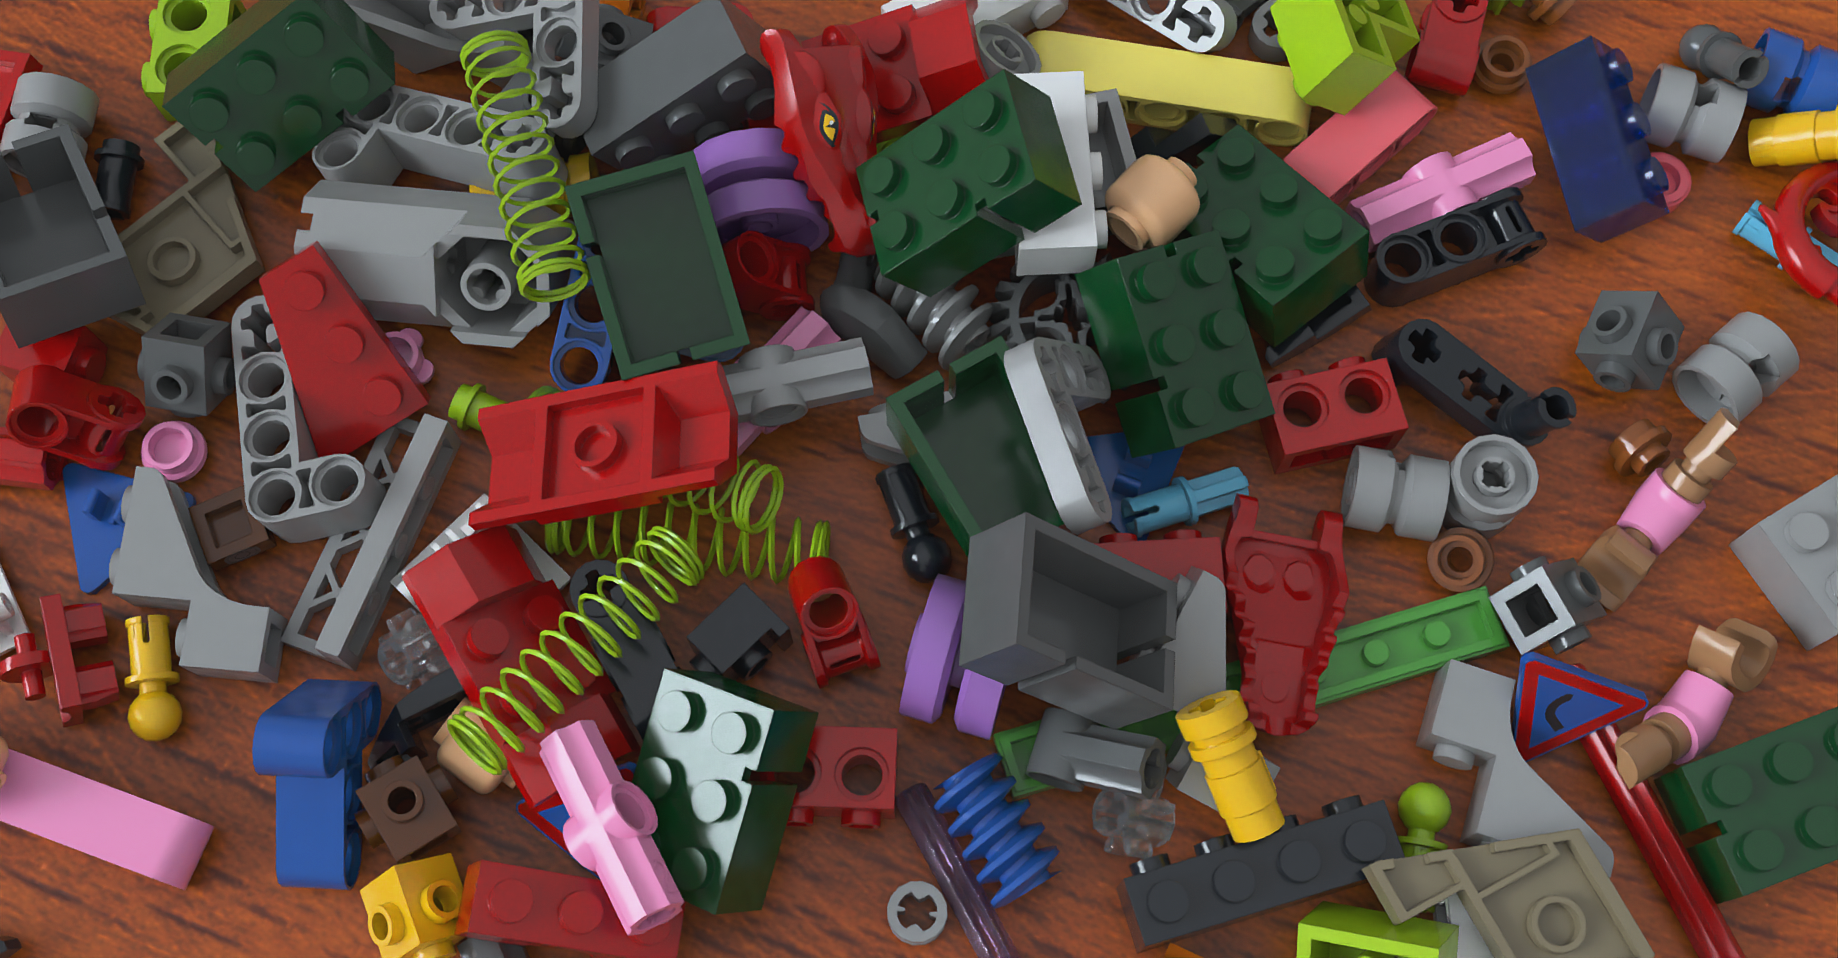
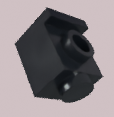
[686,583,793,681]

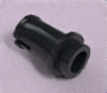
[94,138,145,220]

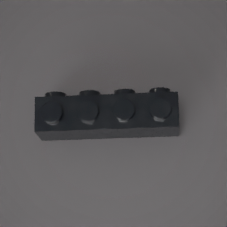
[1116,795,1405,954]

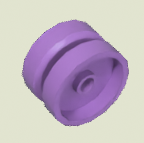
[692,128,829,252]
[899,573,1006,740]

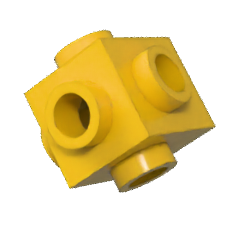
[360,853,465,958]

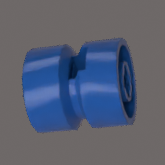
[1746,27,1838,113]

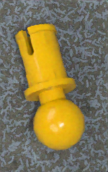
[124,615,183,741]

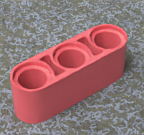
[1283,70,1438,205]

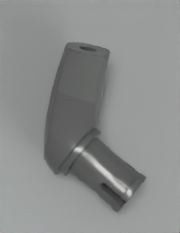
[820,252,928,380]

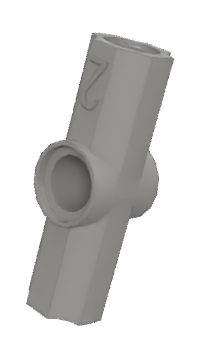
[723,337,874,427]

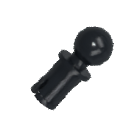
[875,462,952,583]

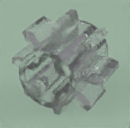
[377,608,450,690]
[1092,783,1176,859]

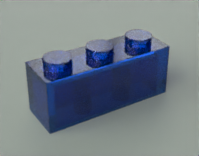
[1525,36,1670,243]

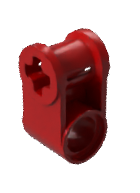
[1405,0,1488,97]
[722,230,815,321]
[5,364,146,471]
[787,556,881,689]

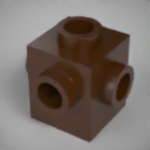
[353,755,462,864]

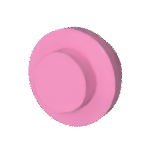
[141,421,208,483]

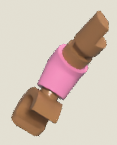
[1577,407,1740,612]
[1615,618,1778,790]

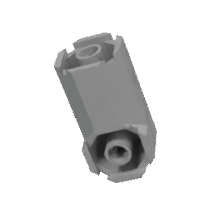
[294,180,577,348]

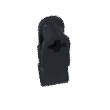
[1364,187,1548,308]
[569,560,681,741]

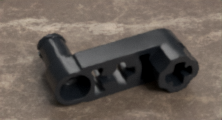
[1371,319,1577,449]

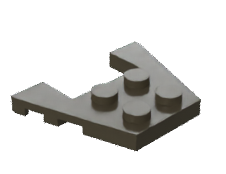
[109,122,265,335]
[1362,828,1655,958]

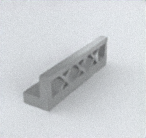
[280,413,462,671]

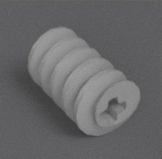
[873,266,994,371]

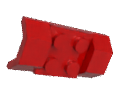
[748,0,989,144]
[468,360,738,530]
[402,525,641,809]

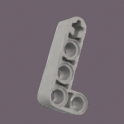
[312,85,568,200]
[231,295,387,543]

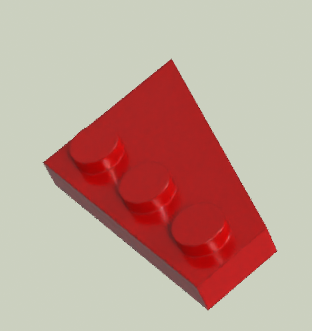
[259,240,431,457]

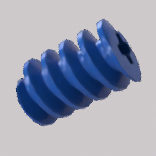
[933,752,1062,909]

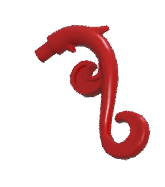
[1758,160,1838,307]

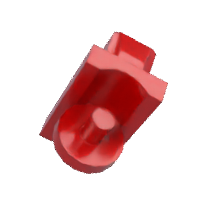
[0,593,119,728]

